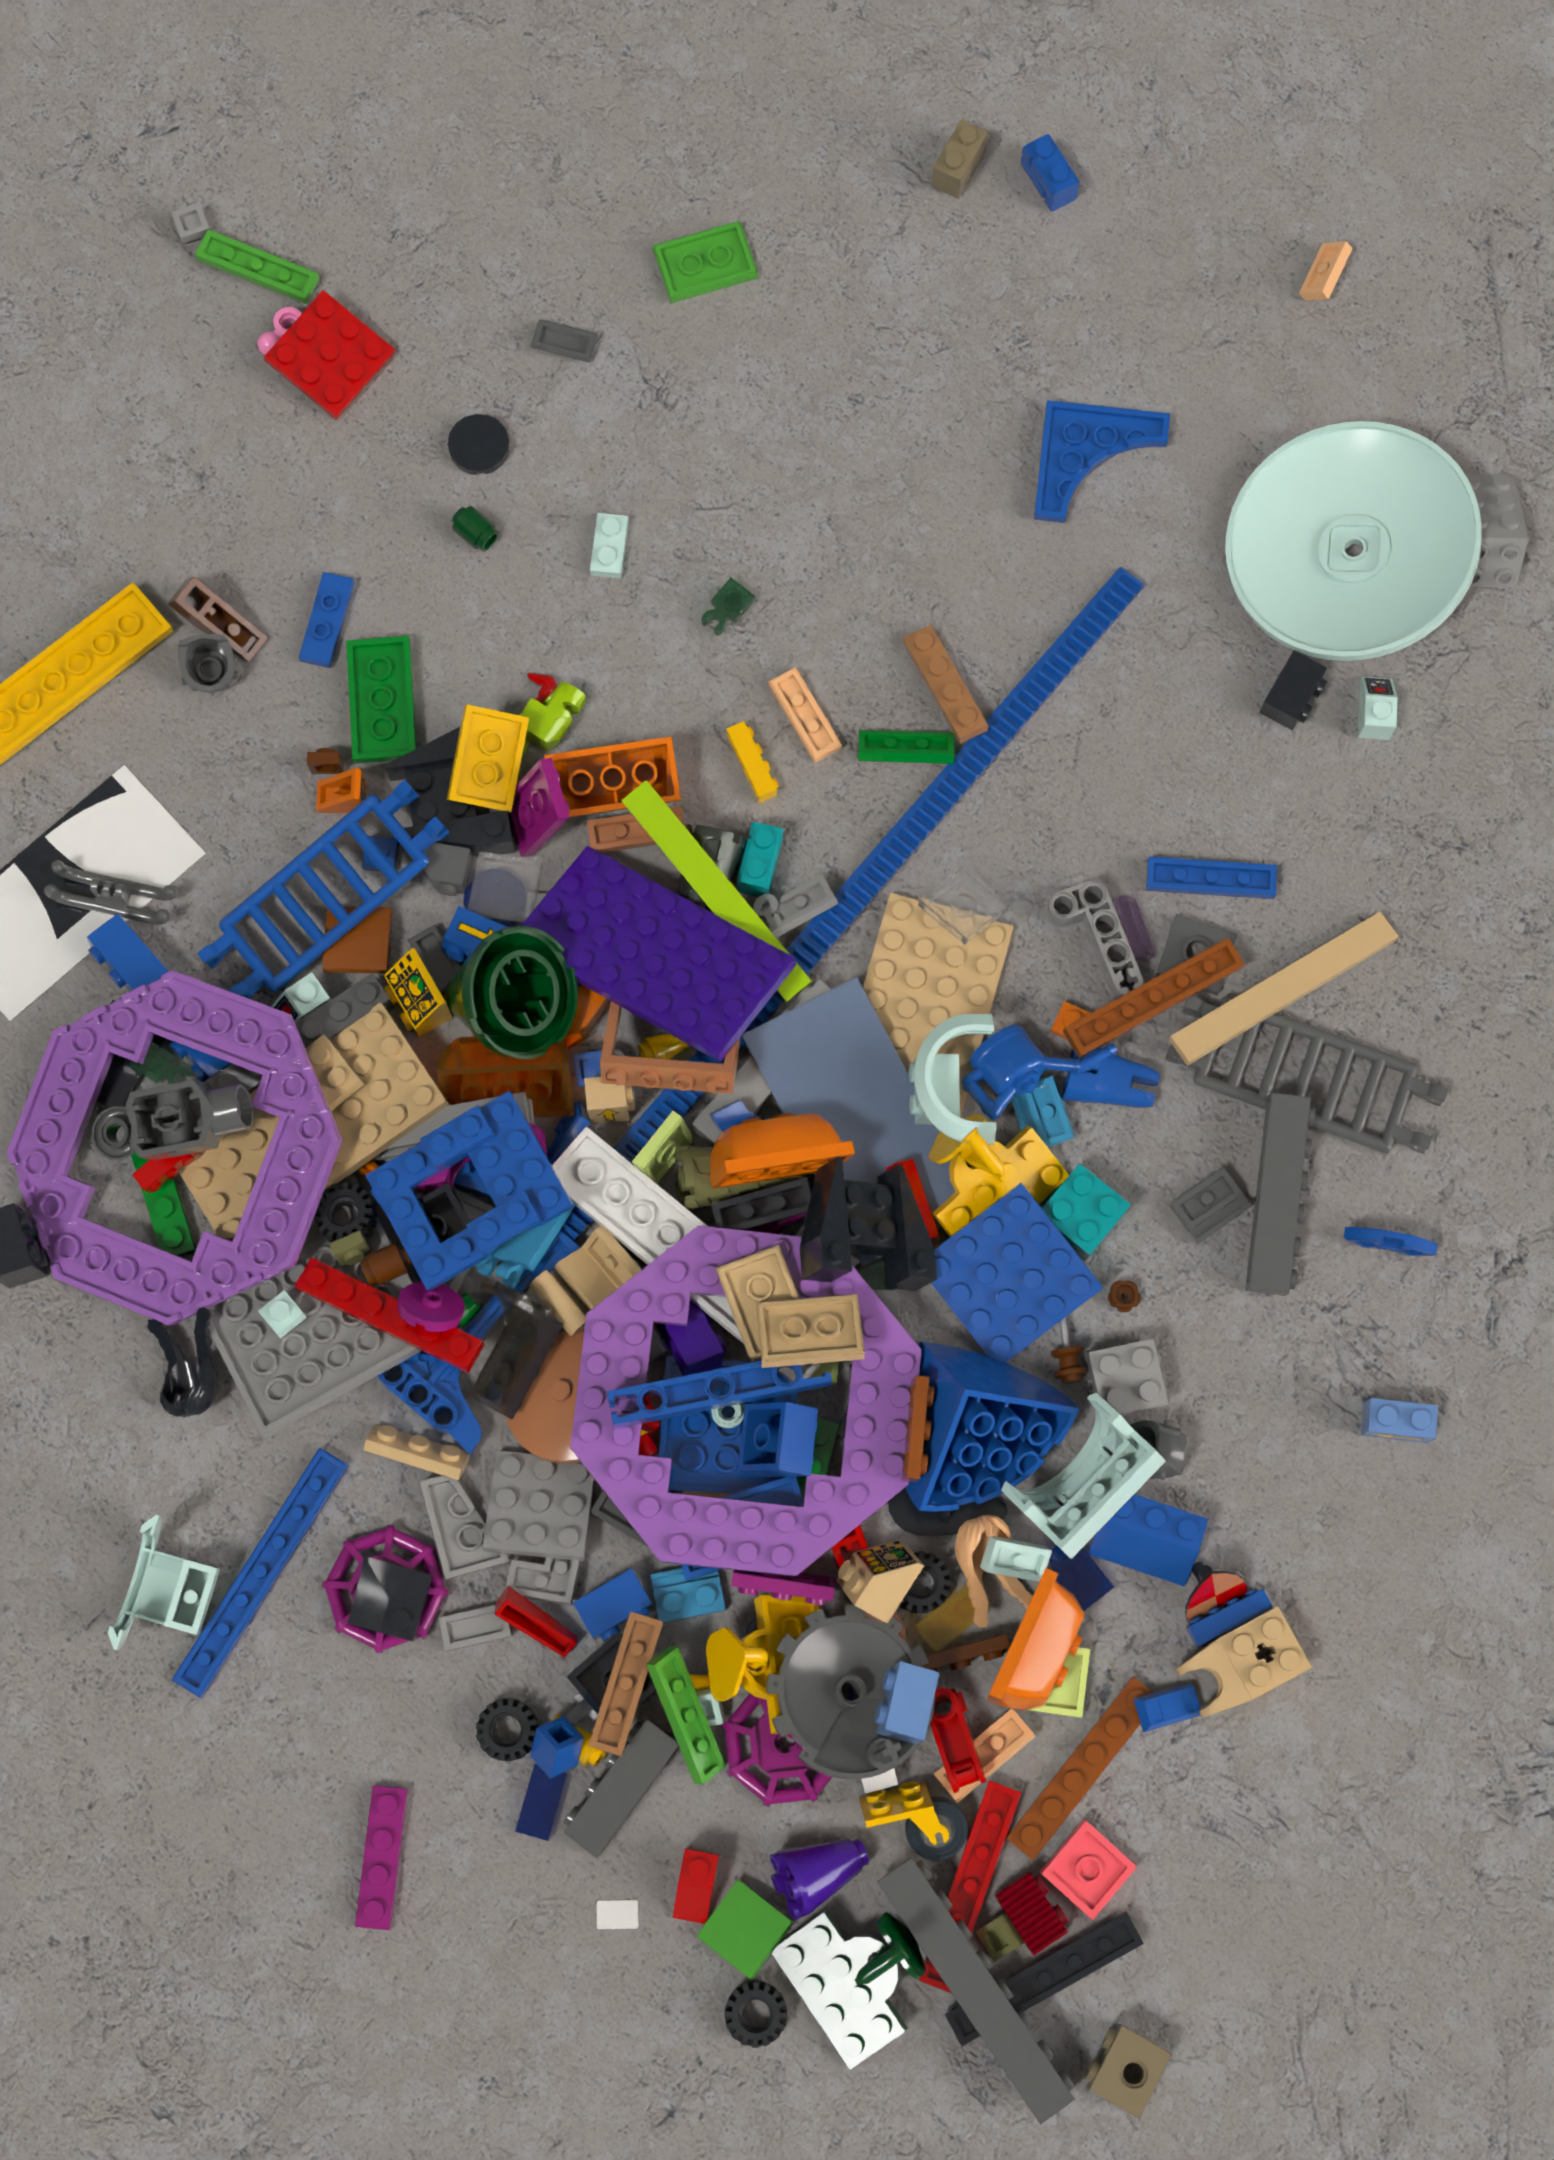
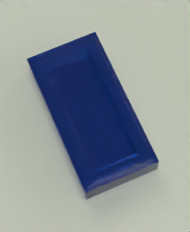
[515,1764,568,1841]

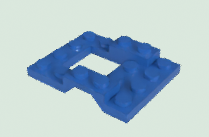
[366,1091,575,1291]

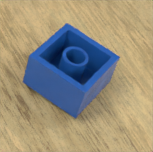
[737,1402,818,1477]

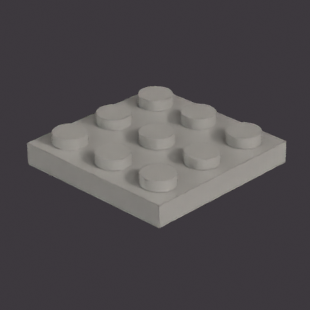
[483,1451,595,1561]

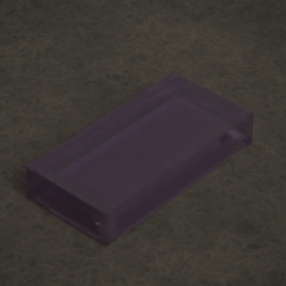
[1113,895,1156,961]

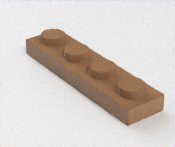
[903,625,988,744]
[588,1612,664,1757]

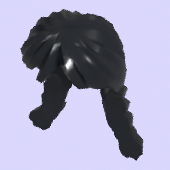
[147,1308,218,1418]

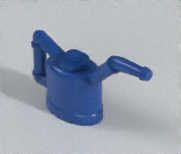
[961,1025,1118,1120]

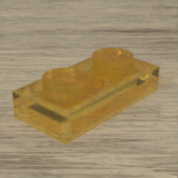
[914,1585,989,1653]

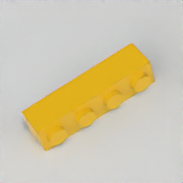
[726,721,779,803]

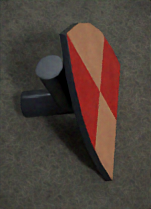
[1185,1562,1247,1623]

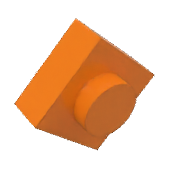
[1050,1001,1090,1040]

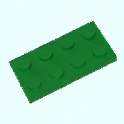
[346,636,417,764]

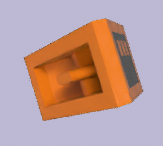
[316,768,367,814]

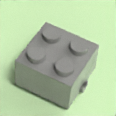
[1084,1338,1169,1415]

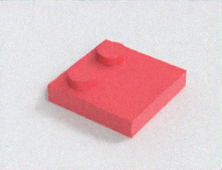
[1039,1819,1137,1920]

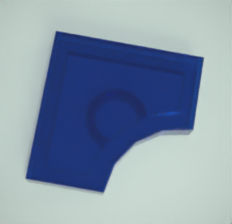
[1049,1545,1114,1611]

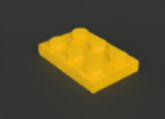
[447,704,529,812]

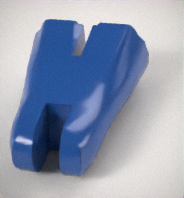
[1061,1047,1160,1108]

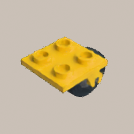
[859,1781,968,1861]

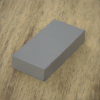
[438,1605,512,1652]

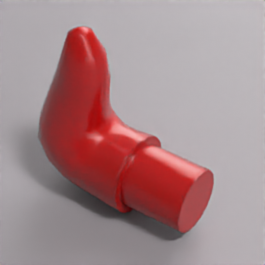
[527,672,557,705]

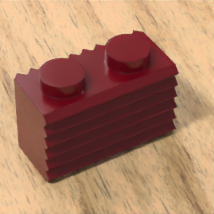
[993,1871,1069,1956]

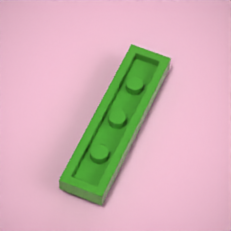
[195,229,320,304]
[646,1646,726,1785]

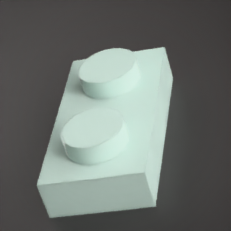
[590,513,629,578]
[980,1536,1052,1582]

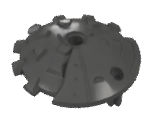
[766,1604,935,1779]

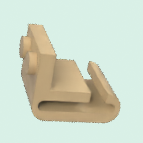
[529,1226,641,1338]

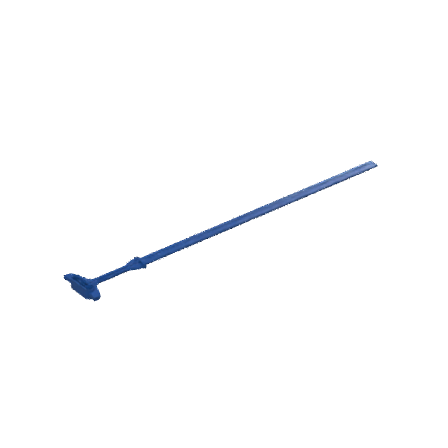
[378,567,1145,1456]

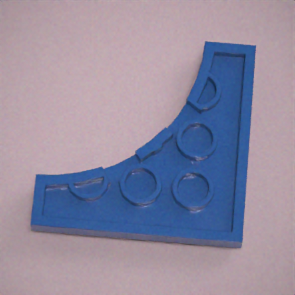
[1034,400,1170,523]

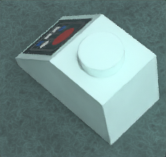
[1358,676,1398,740]
[271,972,331,1023]

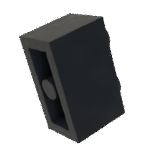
[1259,650,1327,731]

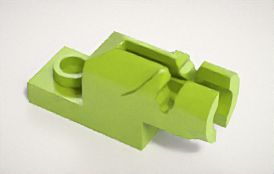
[520,682,586,757]

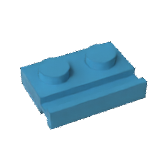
[1011,1076,1075,1148]
[650,1568,726,1623]

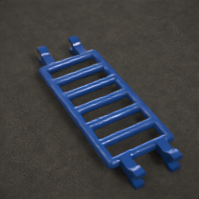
[197,779,450,999]

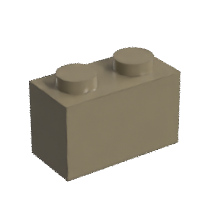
[932,119,988,199]

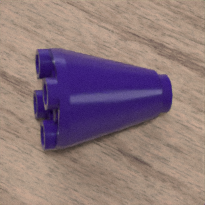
[770,1838,869,1920]

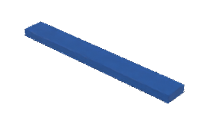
[171,1447,349,1698]

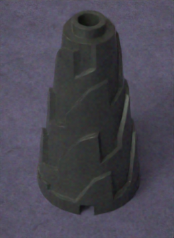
[678,824,747,914]

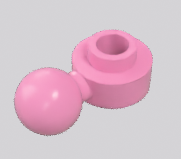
[257,307,302,355]

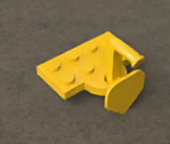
[928,1114,1069,1236]
[689,1595,820,1734]

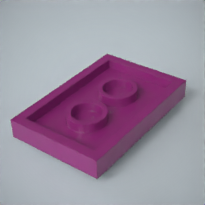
[508,758,569,857]
[731,1570,836,1605]

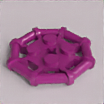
[322,1525,449,1653]
[722,1693,832,1807]

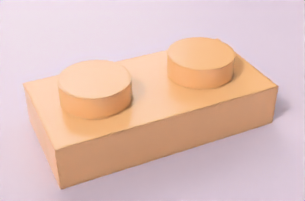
[1299,241,1353,301]

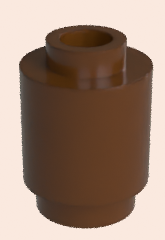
[360,1242,412,1286]

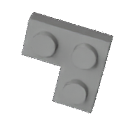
[505,1557,581,1606]

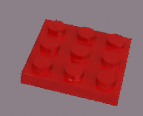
[264,290,395,420]

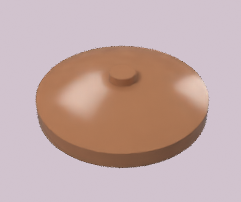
[504,1331,584,1464]

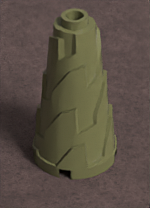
[675,1145,805,1211]

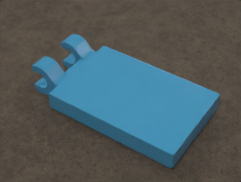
[474,1203,576,1288]

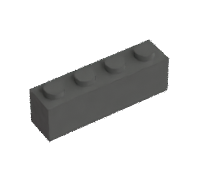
[563,1719,679,1858]

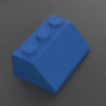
[1088,1494,1209,1587]

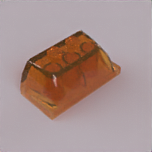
[436,1036,575,1117]

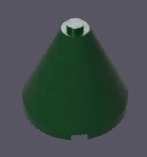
[443,926,578,1059]

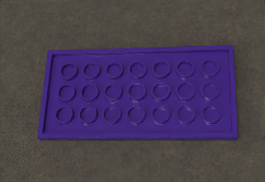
[521,846,796,1062]

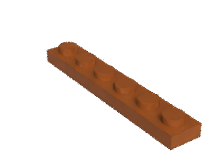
[1063,938,1245,1058]
[1006,1676,1153,1861]

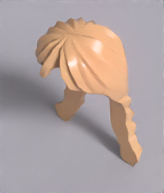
[955,1514,1033,1628]

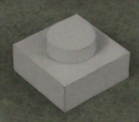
[171,202,210,244]

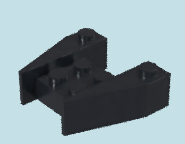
[385,727,516,858]
[800,1157,937,1291]

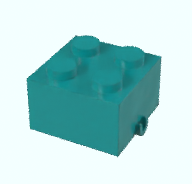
[1042,1163,1131,1261]

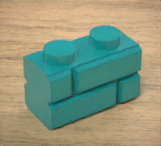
[737,822,783,897]

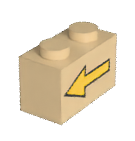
[584,1077,635,1125]

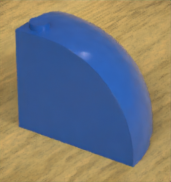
[906,1341,1080,1512]

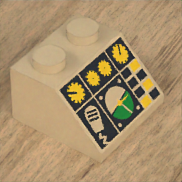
[836,1539,924,1623]

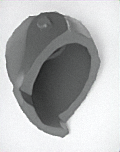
[178,634,238,694]
[1129,1420,1187,1480]

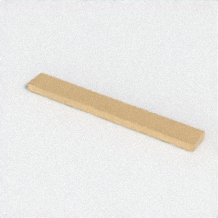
[1169,912,1399,1066]

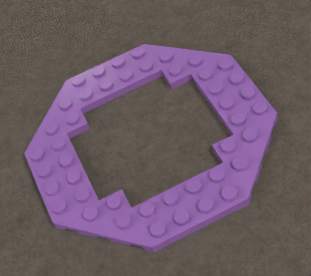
[6,970,343,1325]
[570,1226,922,1577]

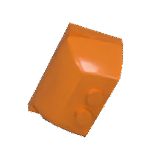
[544,736,681,817]
[710,1113,855,1189]
[987,1568,1085,1710]

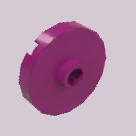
[397,1282,465,1332]

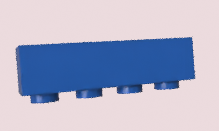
[1186,1588,1273,1647]

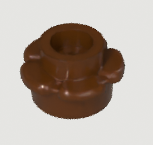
[1108,1280,1141,1313]

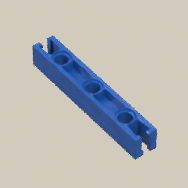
[607,1361,832,1429]

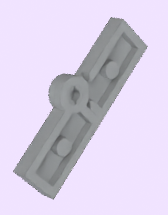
[753,874,838,938]

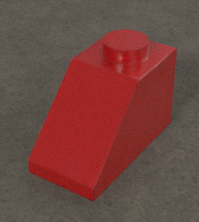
[672,1848,720,1924]

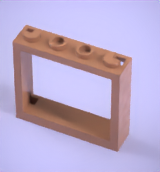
[600,1001,741,1094]

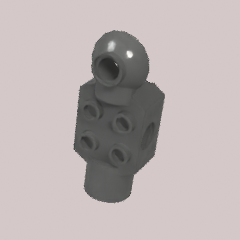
[91,1079,254,1160]

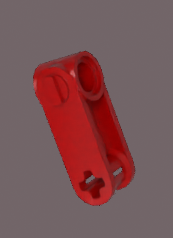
[930,1687,987,1793]

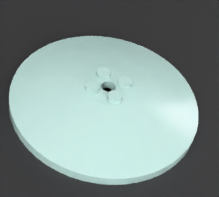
[1225,421,1482,661]

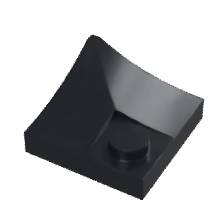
[347,1556,433,1642]

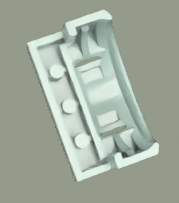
[1001,1393,1166,1559]

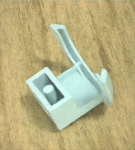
[909,1014,996,1145]
[108,1515,220,1650]

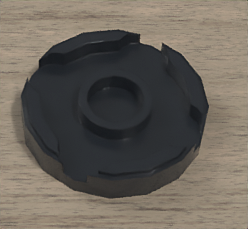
[447,414,510,475]

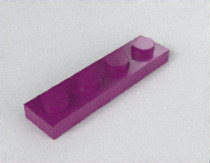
[355,1786,408,1930]

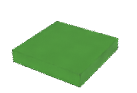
[697,1879,794,1980]

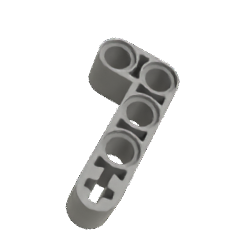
[1046,880,1143,1000]

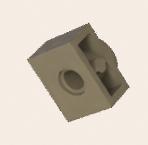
[1085,2023,1172,2119]

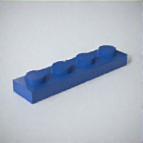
[1146,857,1277,899]

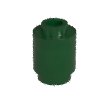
[452,506,499,552]

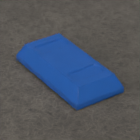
[1133,1682,1201,1733]

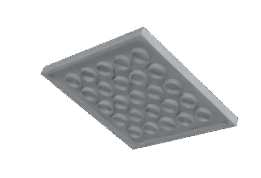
[208,1174,421,1439]

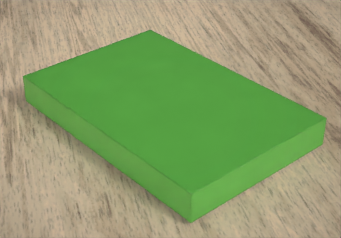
[653,221,758,304]

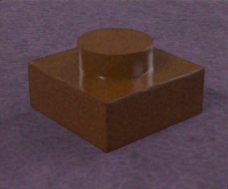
[307,748,344,774]

